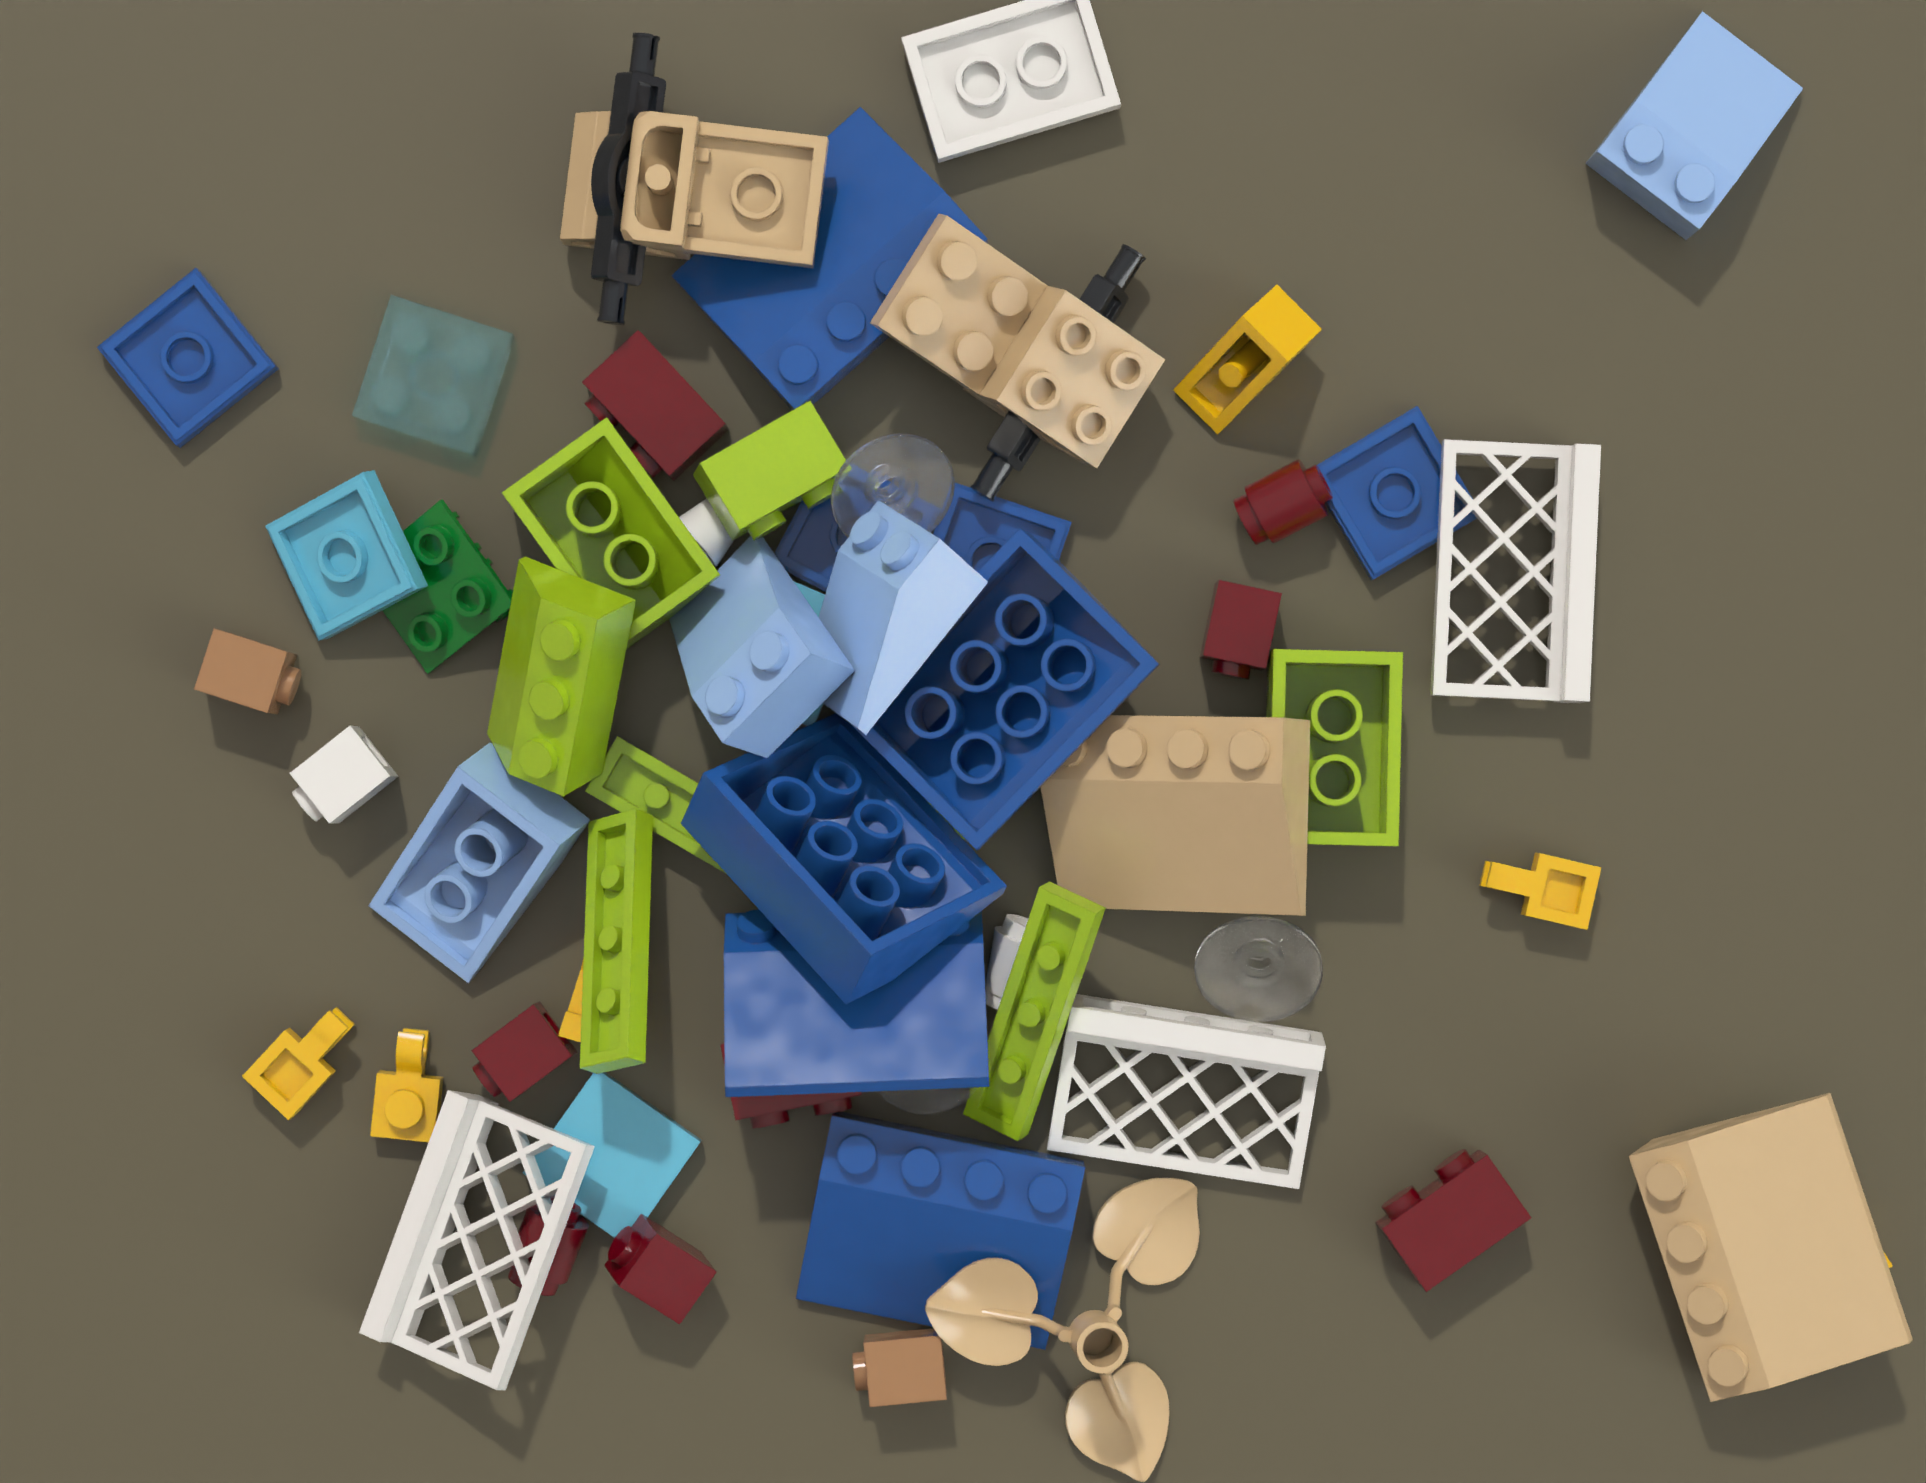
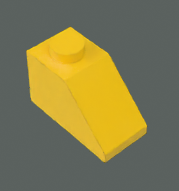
[1173,285,1322,435]

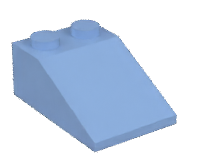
[1585,11,1803,240]
[819,500,988,735]
[669,536,855,758]
[368,743,590,983]

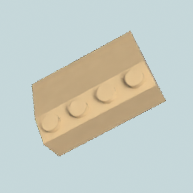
[1040,715,1310,916]
[1629,1093,1913,1402]

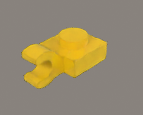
[1479,853,1601,930]
[242,1007,355,1120]
[370,1028,444,1143]

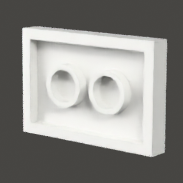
[901,0,1121,163]

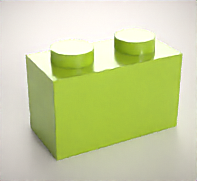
[693,401,850,541]

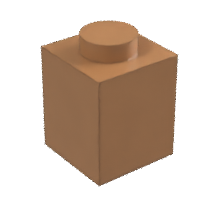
[194,628,301,715]
[853,1328,947,1407]

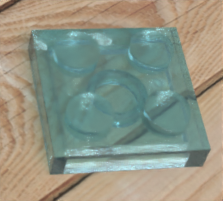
[352,295,515,457]

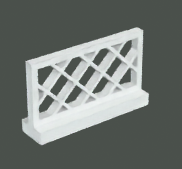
[1430,439,1601,703]
[1047,994,1326,1189]
[359,1090,595,1390]

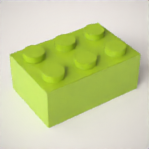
[1266,649,1403,846]

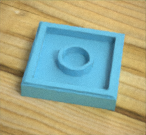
[265,470,428,641]
[523,1072,702,1238]

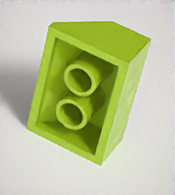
[502,417,720,650]
[487,556,636,797]

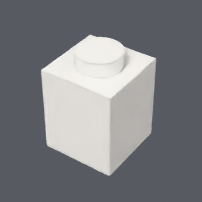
[290,725,399,824]

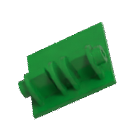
[382,499,513,674]

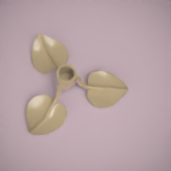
[925,1178,1200,1482]

